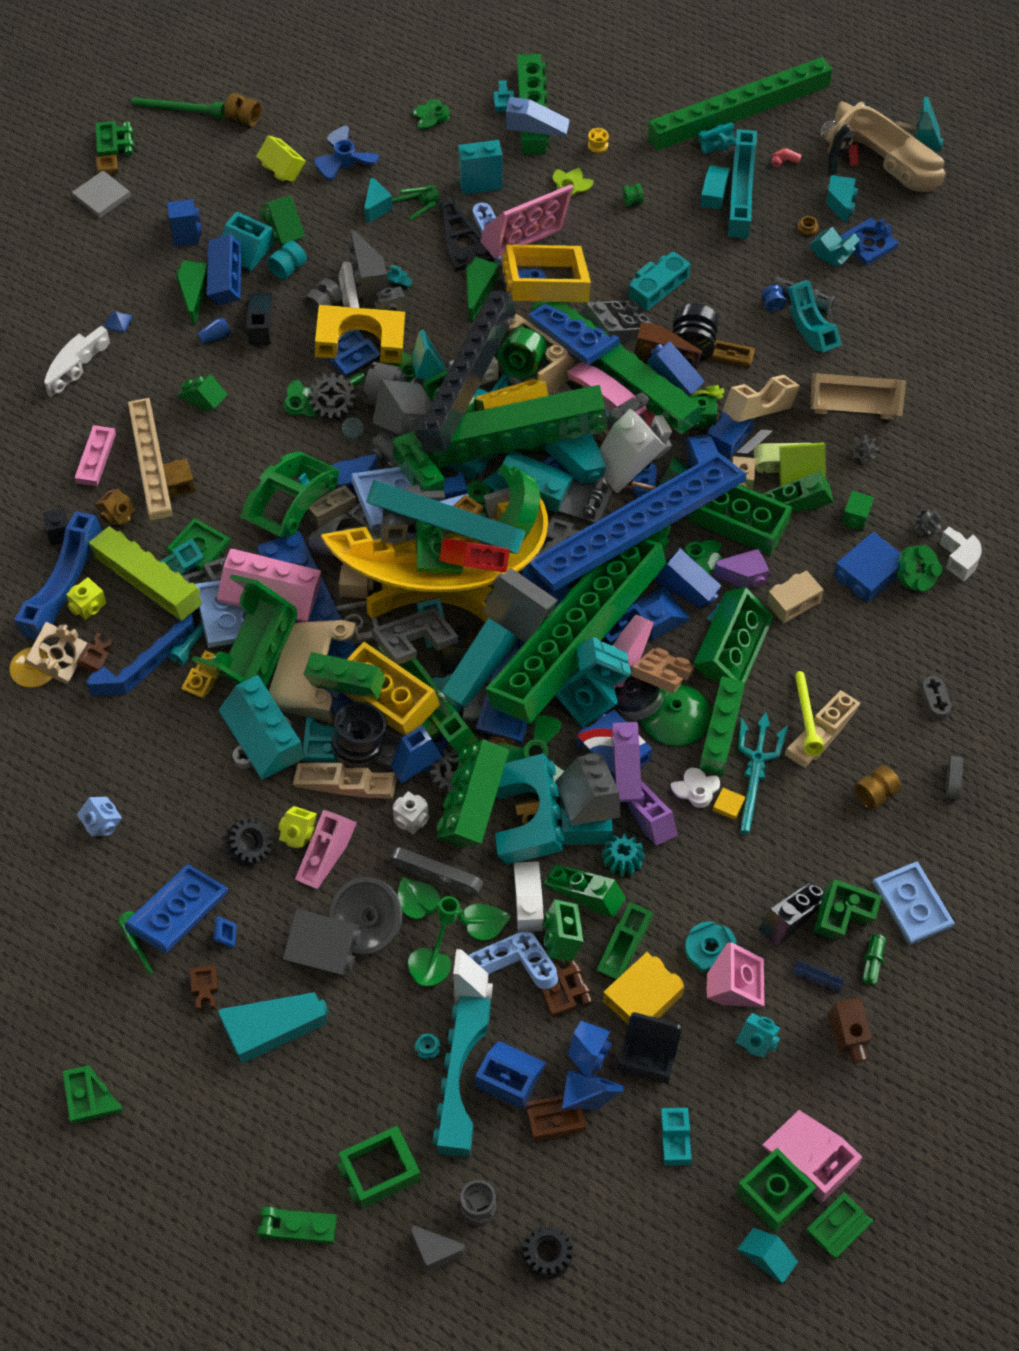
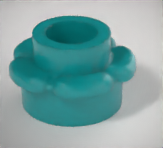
[414,1034,440,1059]

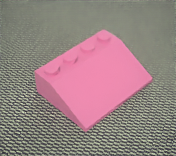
[480,184,574,258]

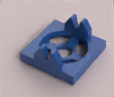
[840,218,899,266]

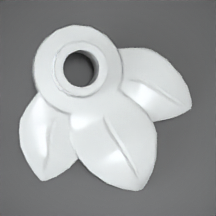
[671,768,720,808]

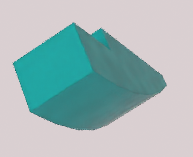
[700,165,730,209]

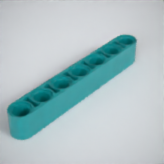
[366,480,525,554]

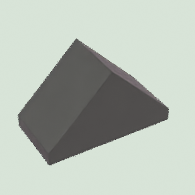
[411,1225,465,1273]

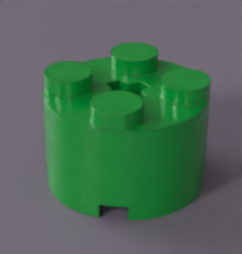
[497,326,547,379]

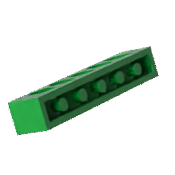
[517,54,550,154]

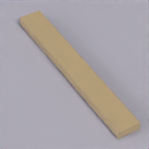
[128,398,173,521]

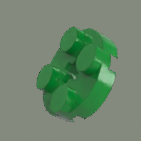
[897,545,942,591]

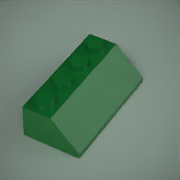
[693,587,774,682]

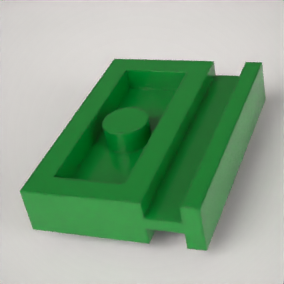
[806,1193,873,1260]

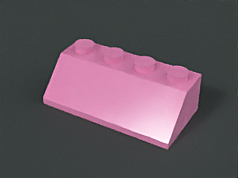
[217,549,321,622]

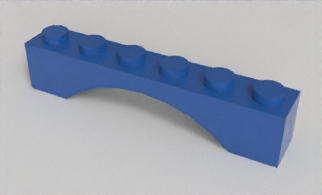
[14,511,102,639]

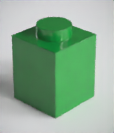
[842,491,874,530]

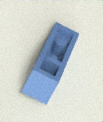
[506,97,569,137]

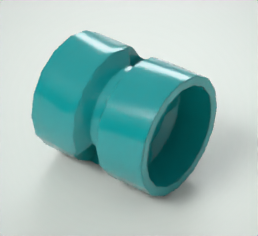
[267,240,307,280]

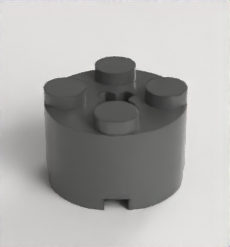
[364,362,406,407]

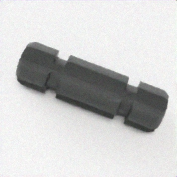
[608,392,649,423]

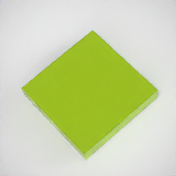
[779,442,826,486]

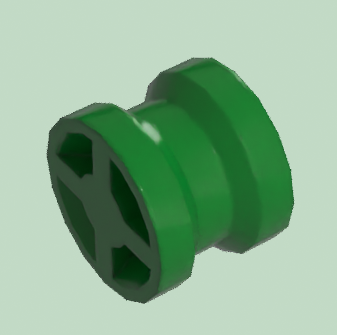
[622,183,644,207]

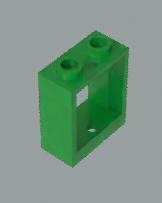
[336,1125,421,1208]

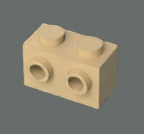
[767,570,823,624]

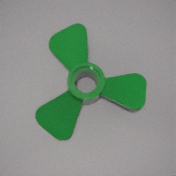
[498,715,564,782]

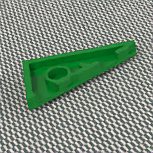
[415,520,463,574]

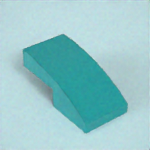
[159,539,204,576]
[661,1108,692,1166]

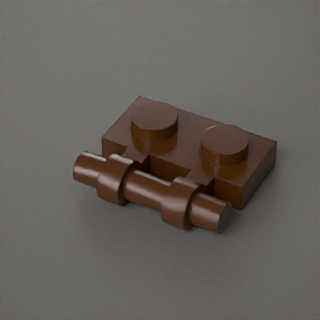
[540,959,593,1018]

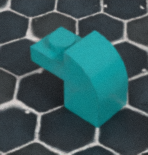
[809,227,860,266]

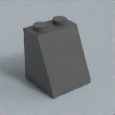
[373,379,432,436]

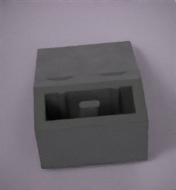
[348,230,388,305]
[580,300,652,345]

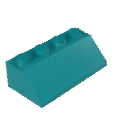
[219,675,305,780]

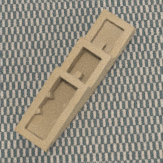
[293,763,397,799]

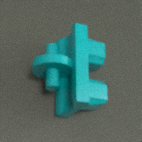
[698,123,735,155]

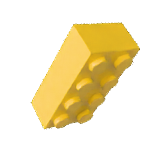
[342,642,440,736]

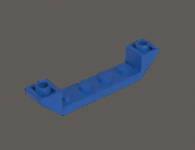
[86,611,195,696]

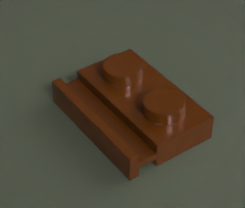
[526,1095,586,1142]

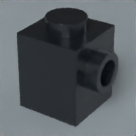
[43,508,69,545]

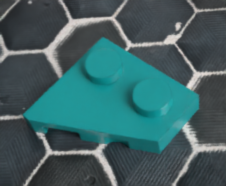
[303,716,340,763]

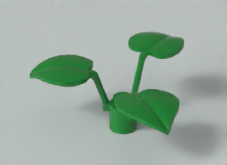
[398,877,510,987]

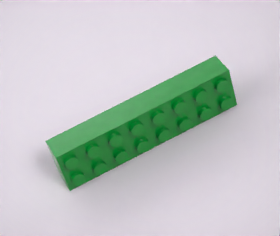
[427,385,608,468]

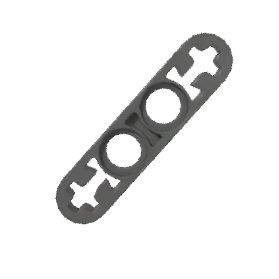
[389,847,483,896]

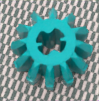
[602,833,645,877]

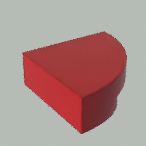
[849,144,859,166]

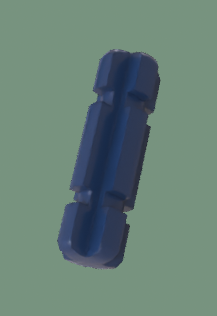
[793,961,843,992]

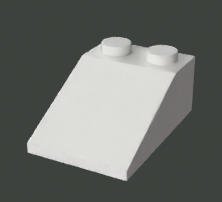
[599,409,666,494]

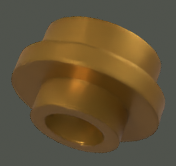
[797,216,819,236]

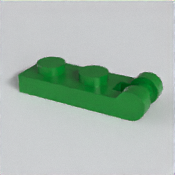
[257,1207,337,1244]

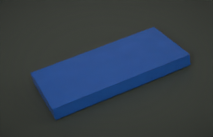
[124,864,228,954]

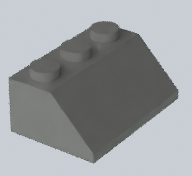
[555,753,620,826]

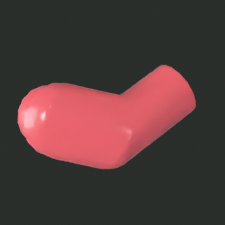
[771,148,802,167]

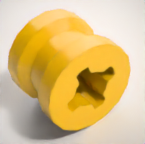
[588,128,608,153]

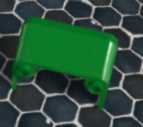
[192,574,297,687]

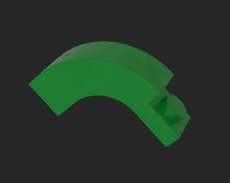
[497,463,540,540]

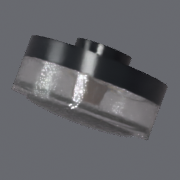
[615,675,664,720]

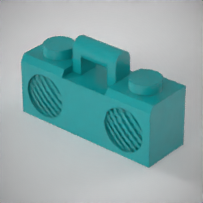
[628,252,691,311]

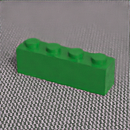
[700,676,745,776]

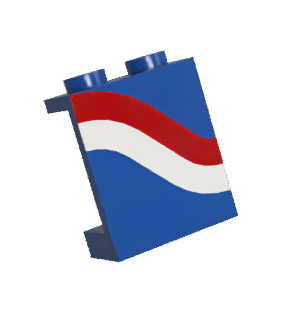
[576,710,652,782]

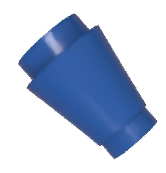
[198,317,231,344]

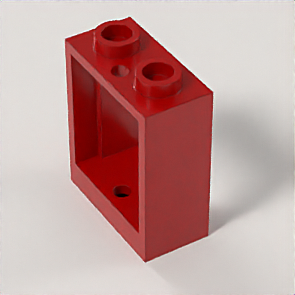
[439,538,510,572]

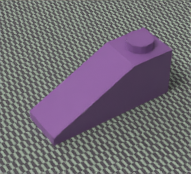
[611,722,642,802]
[625,781,678,845]

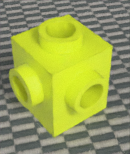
[66,577,107,620]
[278,806,317,848]

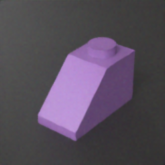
[714,549,769,588]

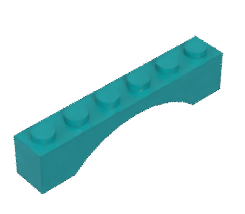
[728,129,757,239]
[433,996,491,1158]

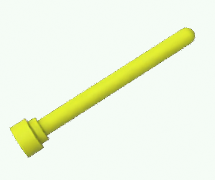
[795,671,824,756]

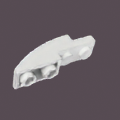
[44,326,110,397]

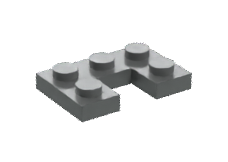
[372,607,458,665]

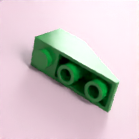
[762,471,834,512]
[543,864,626,918]

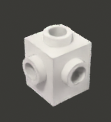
[393,791,429,835]

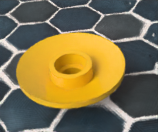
[10,647,56,688]

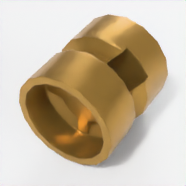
[224,93,262,127]
[854,765,901,810]

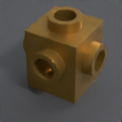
[94,489,135,526]

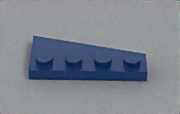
[528,304,620,365]

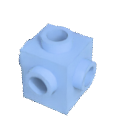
[77,797,122,836]

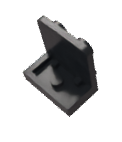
[441,625,482,673]
[617,1012,682,1084]

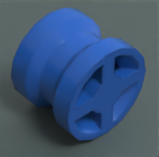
[761,285,786,312]

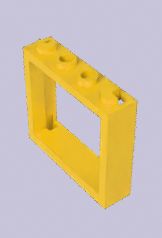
[501,244,591,302]

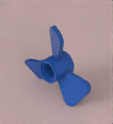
[315,126,379,180]

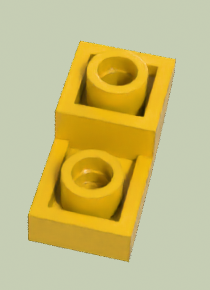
[181,650,219,699]

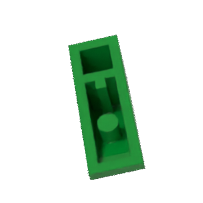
[465,257,499,322]
[176,260,208,325]

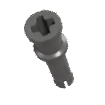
[773,276,837,314]

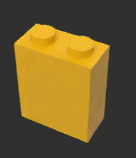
[603,952,684,1025]

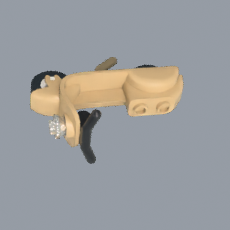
[821,101,946,192]

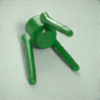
[392,185,439,221]
[117,911,153,974]

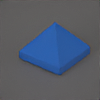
[104,311,132,333]
[213,916,237,948]

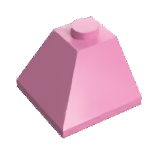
[706,942,764,1007]

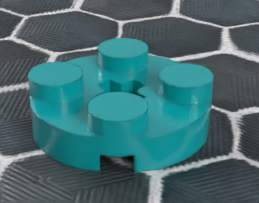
[685,921,737,973]

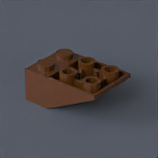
[634,322,702,371]

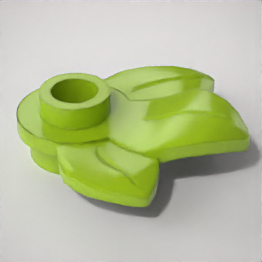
[553,168,594,196]
[689,385,724,399]

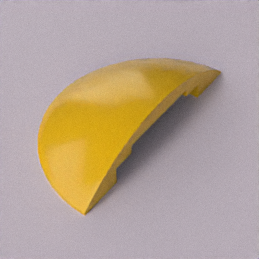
[321,497,548,592]

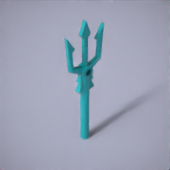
[738,712,788,835]

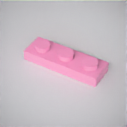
[75,425,116,487]

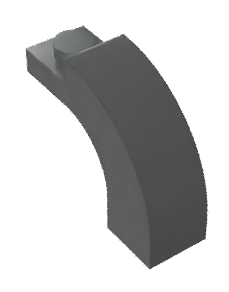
[380,485,445,543]

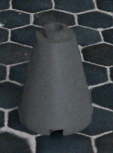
[308,514,367,558]

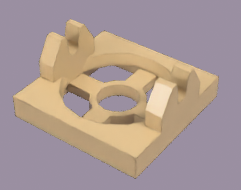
[24,622,87,684]

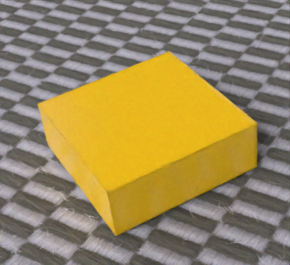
[713,788,746,820]

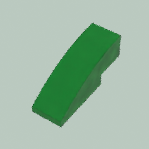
[597,902,654,980]

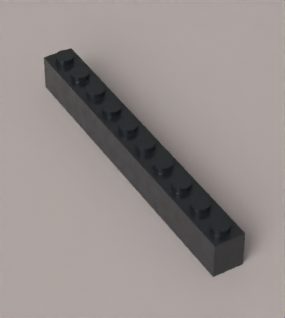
[418,291,516,453]

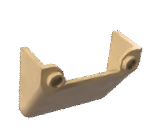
[269,620,359,723]

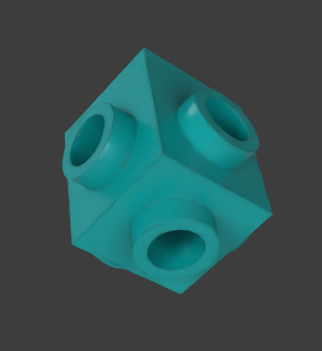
[735,1013,780,1058]

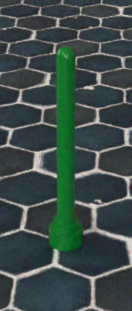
[131,98,225,119]

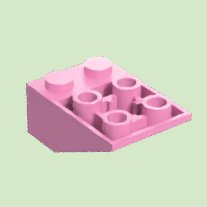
[762,1110,862,1204]

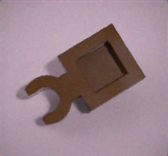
[76,633,112,673]
[190,965,219,1012]

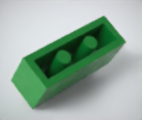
[303,652,386,700]

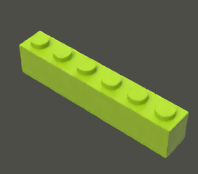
[88,526,202,621]

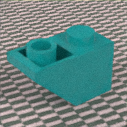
[826,175,858,222]

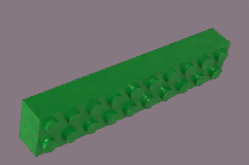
[486,539,666,724]

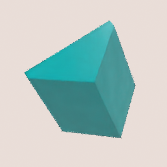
[411,329,446,380]

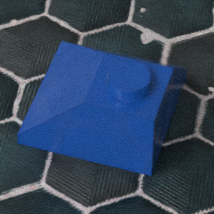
[633,586,690,641]

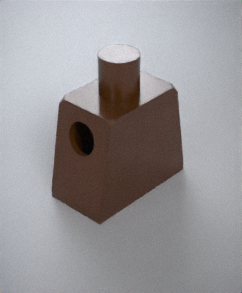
[827,997,871,1064]

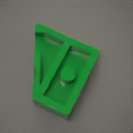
[63,1065,123,1124]

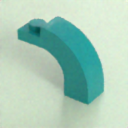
[787,280,842,352]

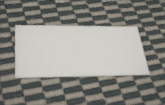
[737,430,772,453]

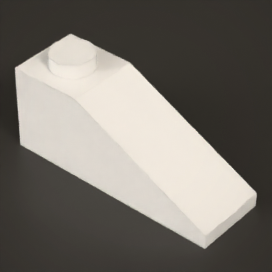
[514,862,544,932]
[453,949,493,1005]

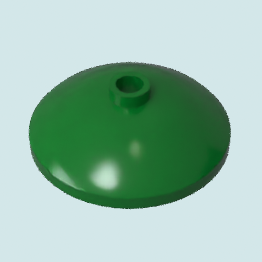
[639,684,711,747]

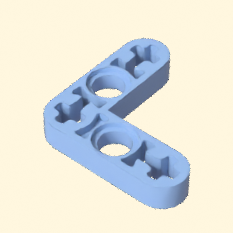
[469,932,558,989]

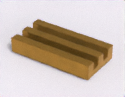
[708,340,755,368]

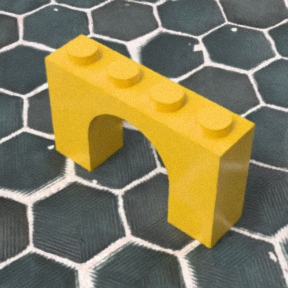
[315,305,405,364]

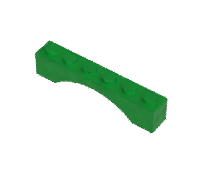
[378,646,478,755]

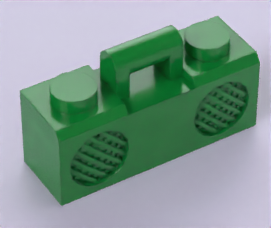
[392,431,445,491]

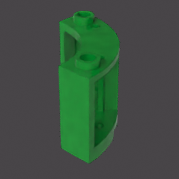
[240,451,340,537]

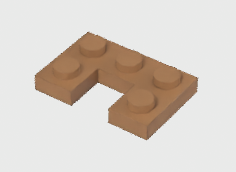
[631,648,696,693]

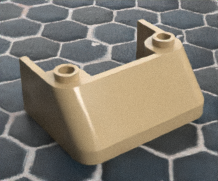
[498,314,581,394]
[810,373,906,420]

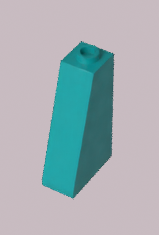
[441,618,519,707]
[218,992,329,1064]

